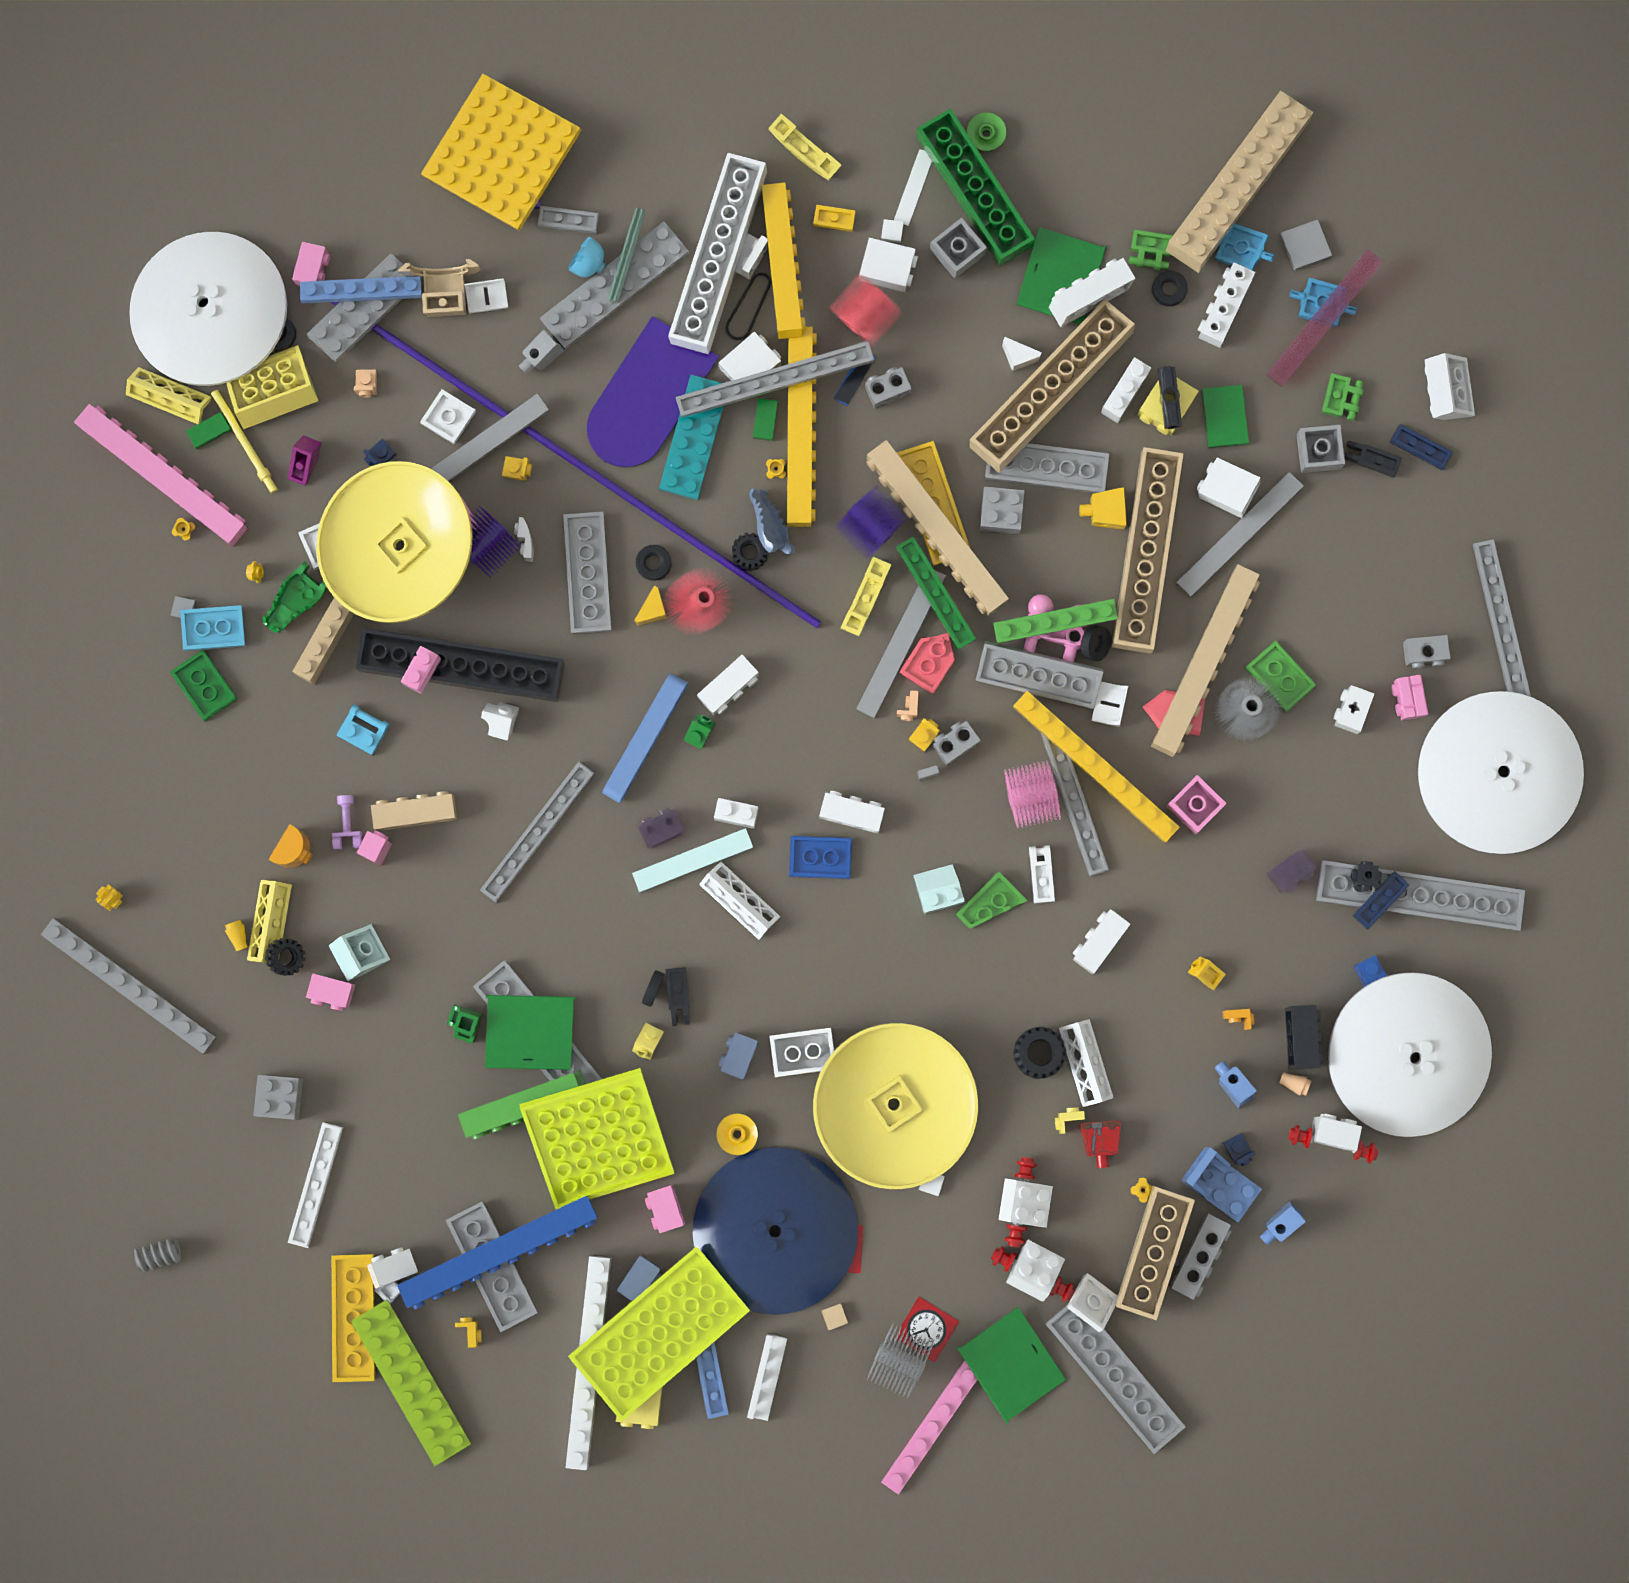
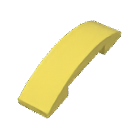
[769,114,842,181]
[841,557,891,636]

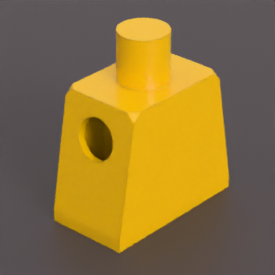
[1079,488,1126,529]

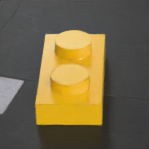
[813,205,855,232]

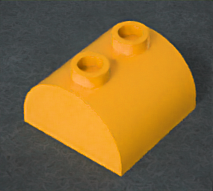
[268,824,313,868]

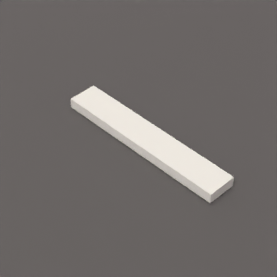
[288,1122,343,1248]

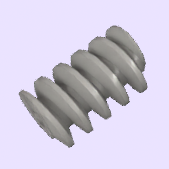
[134,1238,182,1272]

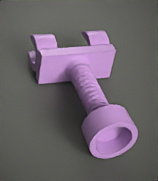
[332,795,362,850]

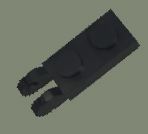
[1344,441,1402,478]
[665,967,690,1026]

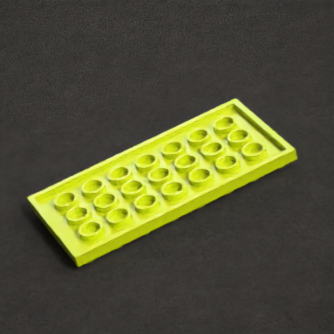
[568,1246,750,1422]

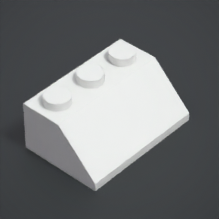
[1425,353,1475,420]

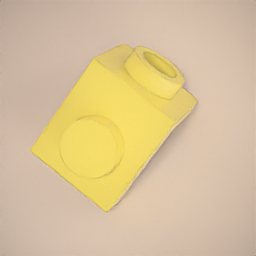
[632,1023,664,1060]
[1055,1107,1085,1134]

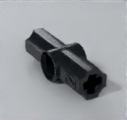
[1157,366,1182,430]

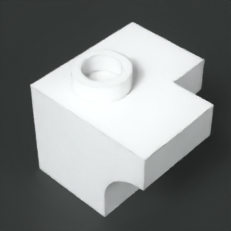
[481,702,519,740]

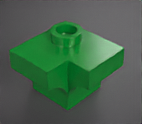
[447,1004,483,1044]

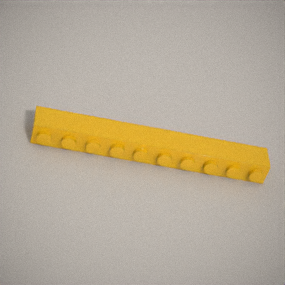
[787,327,817,527]
[1013,691,1179,843]

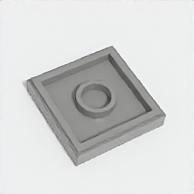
[1280,220,1332,271]

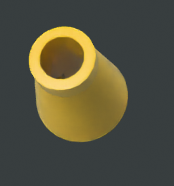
[225,920,248,951]

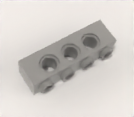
[1169,1213,1231,1300]

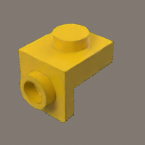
[455,1317,482,1348]

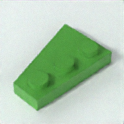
[955,871,1027,929]

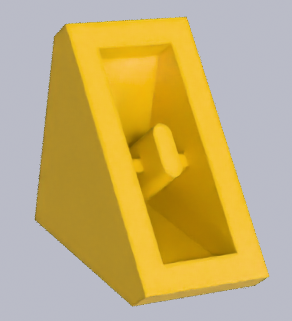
[634,586,666,626]

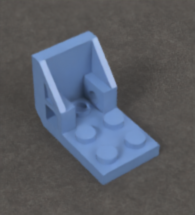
[1181,1147,1262,1223]

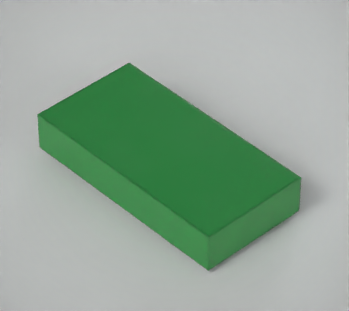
[753,398,778,441]
[186,412,231,450]

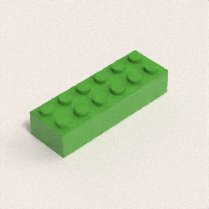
[458,1070,586,1140]

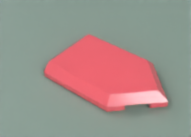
[899,633,955,694]
[1142,690,1205,736]

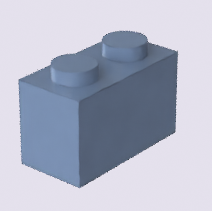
[718,1032,759,1080]
[617,1255,662,1301]

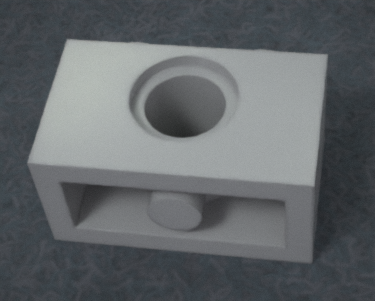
[1403,635,1450,669]

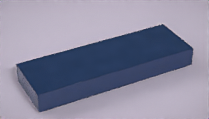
[1389,424,1453,471]
[1352,871,1410,930]

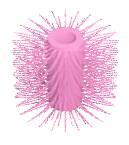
[1004,760,1061,829]

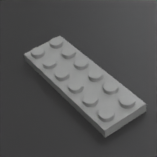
[307,253,407,363]
[985,443,1109,493]
[563,512,612,634]
[975,641,1104,709]
[445,1201,538,1332]

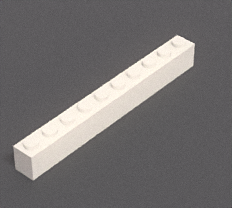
[566,1255,612,1470]

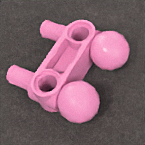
[1023,594,1090,662]

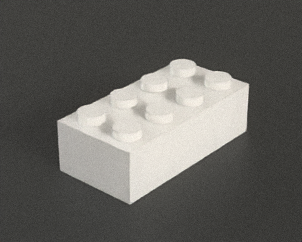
[1049,258,1135,327]

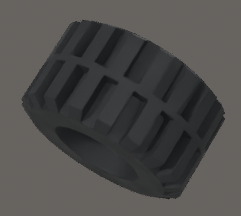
[1013,1027,1066,1079]

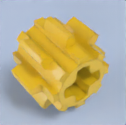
[95,884,123,911]

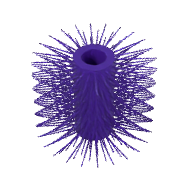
[835,486,907,559]
[469,506,520,578]

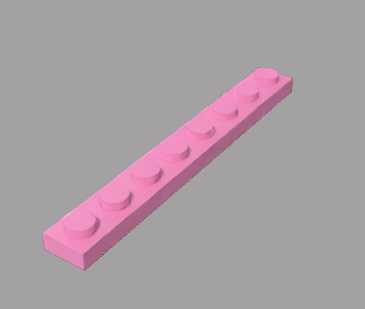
[881,1360,977,1495]

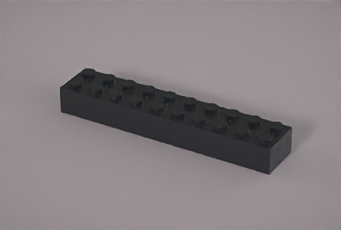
[356,628,565,702]

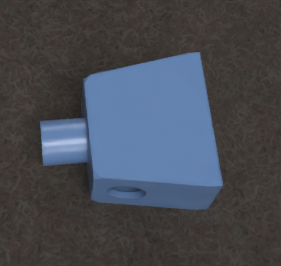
[1215,1061,1257,1109]
[1260,1201,1306,1245]

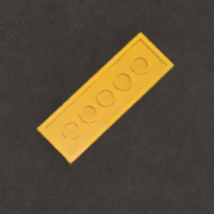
[897,441,970,567]
[331,1254,375,1382]

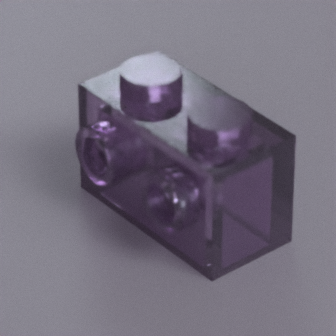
[637,808,686,850]
[1266,848,1316,893]

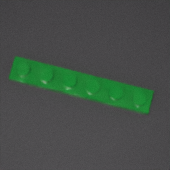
[896,537,976,650]

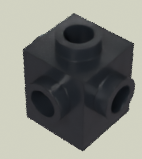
[1351,861,1382,891]

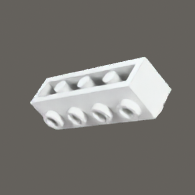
[1198,263,1255,348]

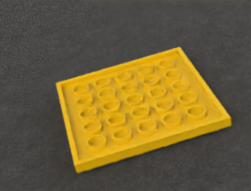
[421,74,582,231]

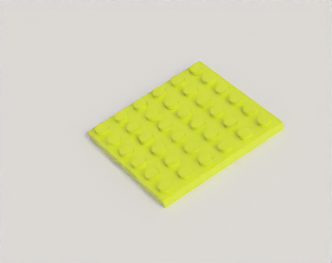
[519,1068,675,1210]

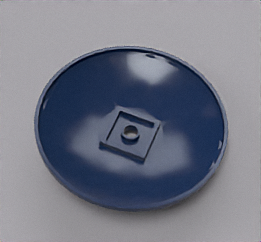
[693,1147,858,1315]

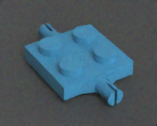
[1215,224,1275,271]
[1289,278,1357,327]

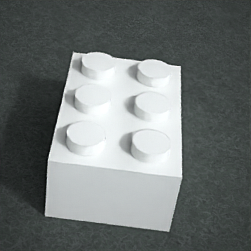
[770,1028,834,1078]

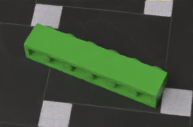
[993,599,1118,644]

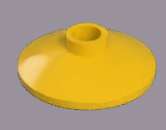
[716,1114,758,1155]

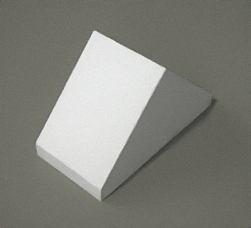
[1002,337,1042,371]

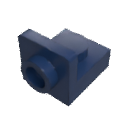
[363,438,397,467]
[1223,1133,1255,1166]

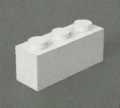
[1101,357,1151,423]
[697,655,759,715]
[819,791,885,834]
[1073,909,1130,974]

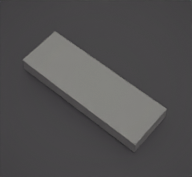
[538,206,600,234]

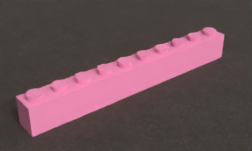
[74,404,248,547]

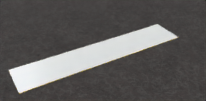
[894,149,932,226]

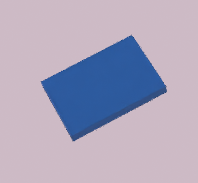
[789,836,852,879]

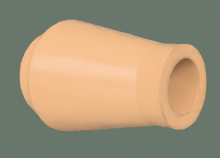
[1279,1072,1311,1096]

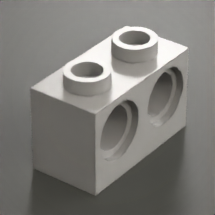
[865,367,911,409]
[933,721,981,766]

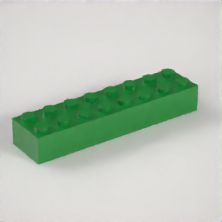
[916,108,1035,266]

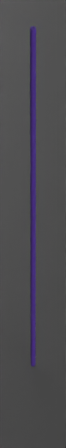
[331,302,822,629]

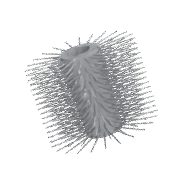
[1213,677,1282,742]
[867,1323,933,1399]

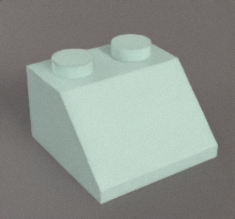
[913,864,965,914]
[329,924,390,981]

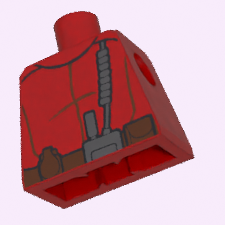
[1079,1121,1121,1168]

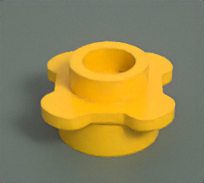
[766,459,786,479]
[172,518,195,541]
[246,561,264,583]
[1131,1178,1153,1203]

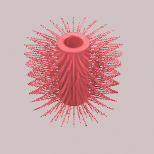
[830,274,901,346]
[662,568,733,635]

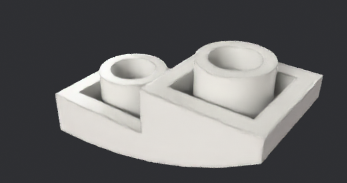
[514,517,534,562]

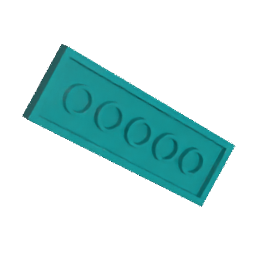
[659,375,724,500]

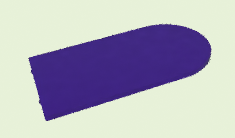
[587,316,719,467]

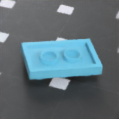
[180,605,245,651]

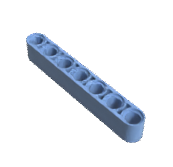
[602,673,689,803]

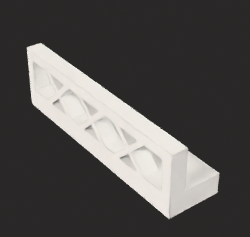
[699,862,780,940]
[1059,1019,1113,1107]
[747,1333,787,1421]

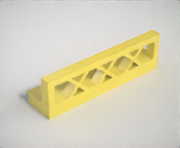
[126,367,211,424]
[247,880,292,963]

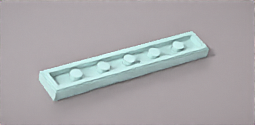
[632,828,753,892]

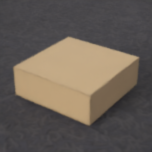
[821,1303,848,1330]

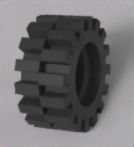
[732,533,768,571]
[265,938,306,976]

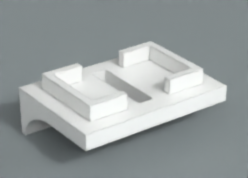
[464,278,508,314]
[1091,682,1128,727]

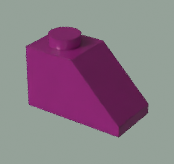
[287,435,321,486]

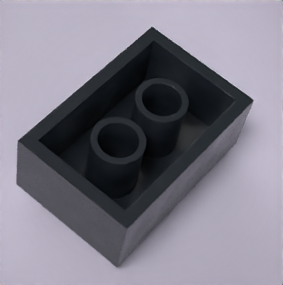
[1285,1005,1323,1070]

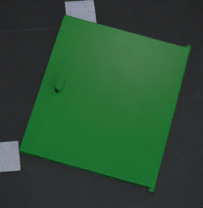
[1016,227,1106,325]
[485,995,576,1070]
[957,1307,1066,1424]

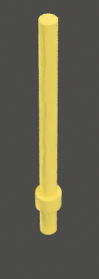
[211,390,278,494]

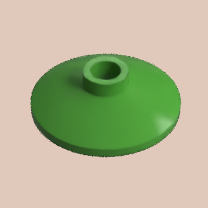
[967,113,1006,151]

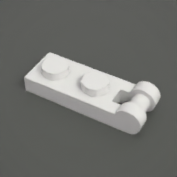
[1029,845,1055,903]

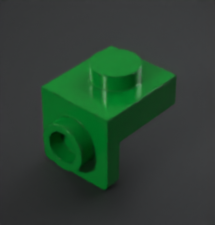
[684,714,716,749]

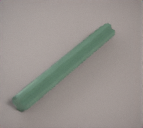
[608,208,645,303]

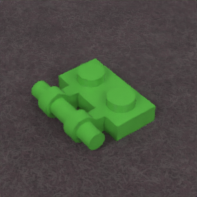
[1128,230,1173,271]
[1321,373,1364,421]

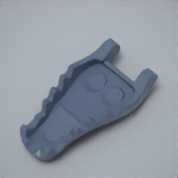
[749,488,795,555]

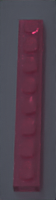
[1267,249,1383,387]

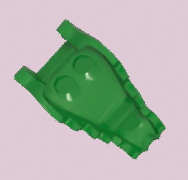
[262,561,328,633]

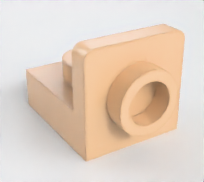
[354,369,377,398]
[897,691,918,721]

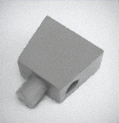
[519,330,565,374]

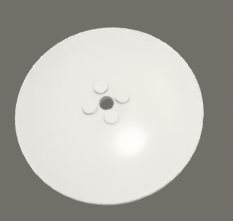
[130,232,287,386]
[1418,691,1584,854]
[1328,972,1492,1137]

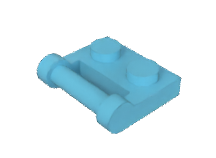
[336,704,390,756]

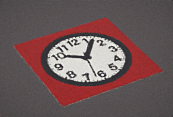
[894,1296,959,1363]

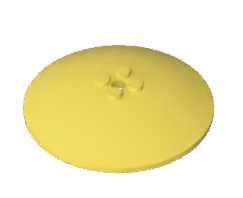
[316,461,472,623]
[813,1023,978,1189]

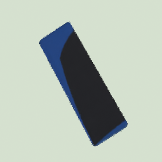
[834,354,876,406]

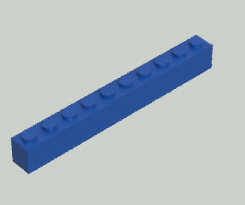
[397,1195,599,1310]

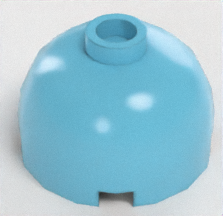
[568,237,605,278]

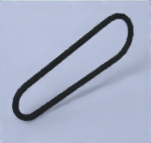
[725,273,771,340]

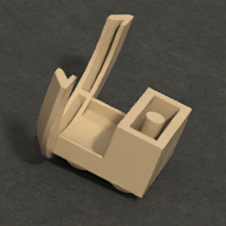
[398,259,480,317]

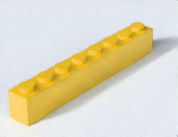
[762,183,806,339]

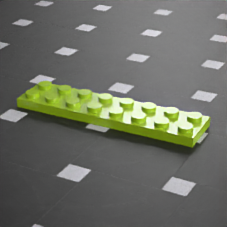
[351,1299,471,1466]

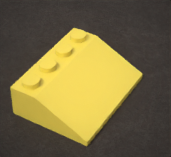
[227,345,318,429]

